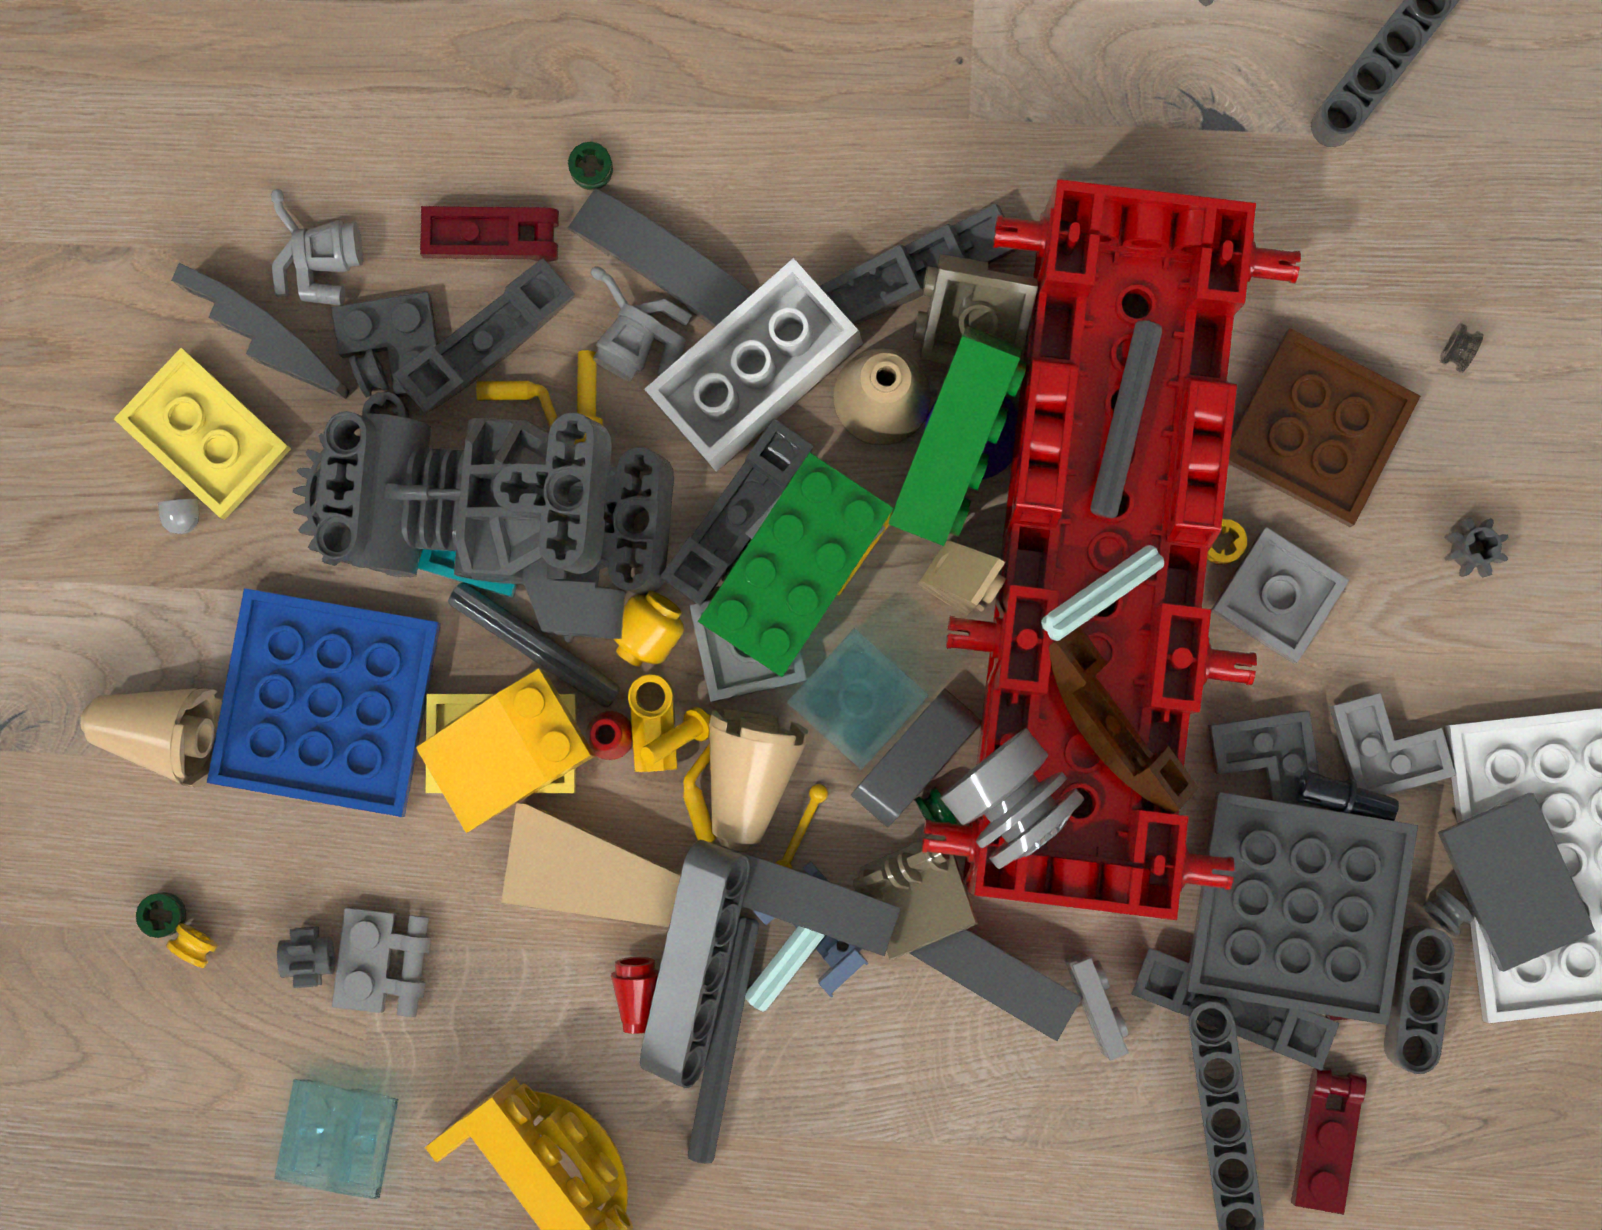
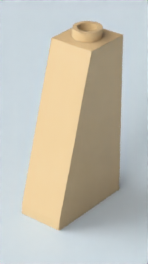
[501,803,681,927]

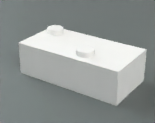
[644,258,863,472]

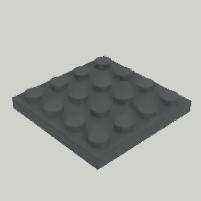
[1185,792,1418,1025]

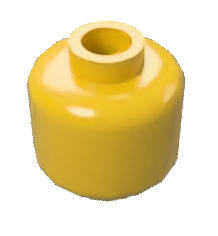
[614,591,684,667]

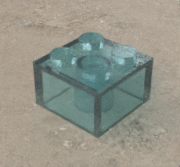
[787,628,929,770]

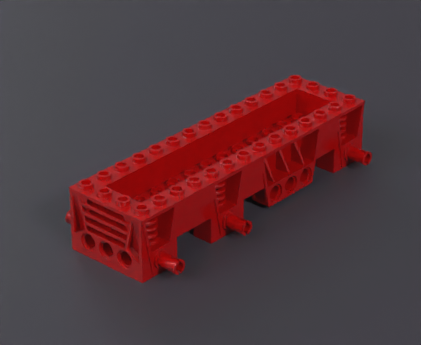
[922,179,1301,920]

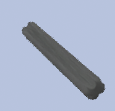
[1091,320,1162,518]
[448,583,620,707]

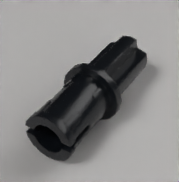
[1296,770,1399,821]

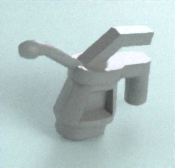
[271,189,363,306]
[591,266,692,381]

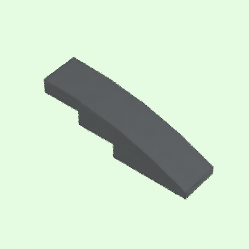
[819,203,1019,325]
[171,263,350,399]
[909,929,1082,1041]

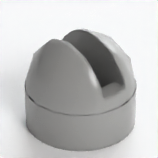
[158,499,200,534]

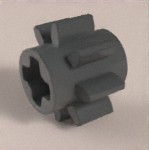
[1444,518,1509,578]
[277,926,335,988]

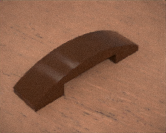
[1049,626,1199,814]

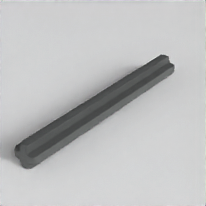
[688,916,759,1164]

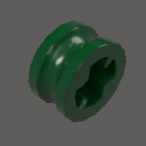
[568,142,613,190]
[914,787,958,824]
[136,892,186,938]

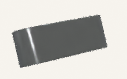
[851,688,982,828]
[1384,926,1455,1074]

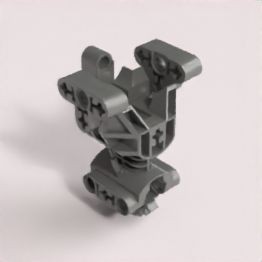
[293,411,674,639]

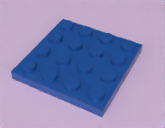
[207,588,441,817]

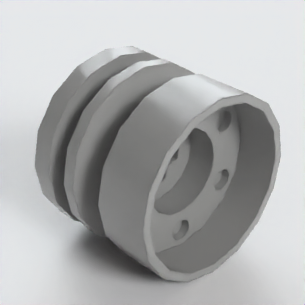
[940,728,1084,869]

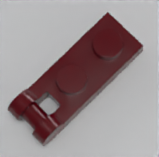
[420,206,559,262]
[1291,1067,1367,1215]

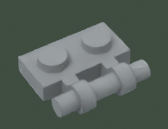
[332,907,431,1017]

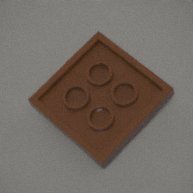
[1229,328,1421,527]

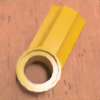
[628,674,678,772]

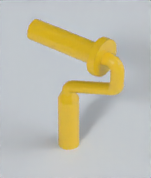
[476,350,603,445]
[640,707,717,842]

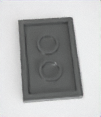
[1438,793,1596,972]

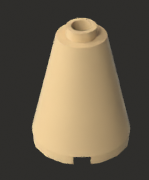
[833,348,931,444]
[81,688,223,788]
[709,709,808,851]

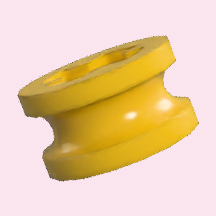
[1207,519,1247,565]
[166,923,218,968]

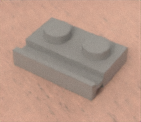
[1065,953,1129,1061]

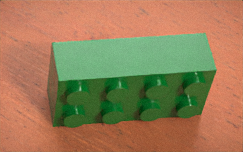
[888,326,1027,546]
[697,452,894,677]

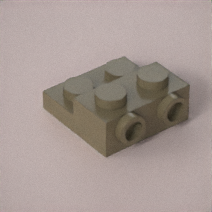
[913,254,1038,365]

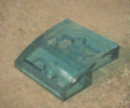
[274,1078,399,1199]

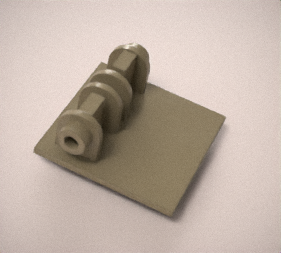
[853,835,978,960]

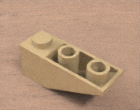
[918,540,1006,617]

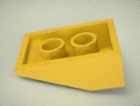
[416,668,595,833]

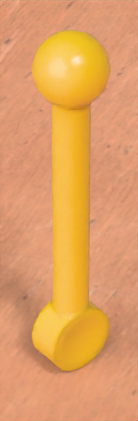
[775,784,828,869]

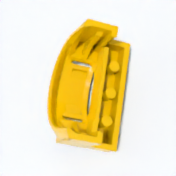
[424,1077,633,1230]

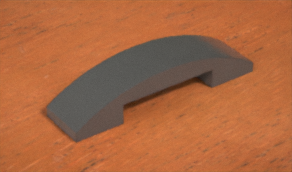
[568,188,753,327]
[393,258,575,414]
[660,418,814,606]
[715,844,901,957]
[1131,948,1340,1071]

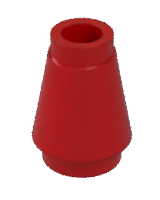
[585,711,633,760]
[610,957,659,1034]

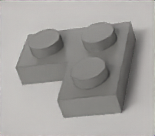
[1329,693,1456,795]

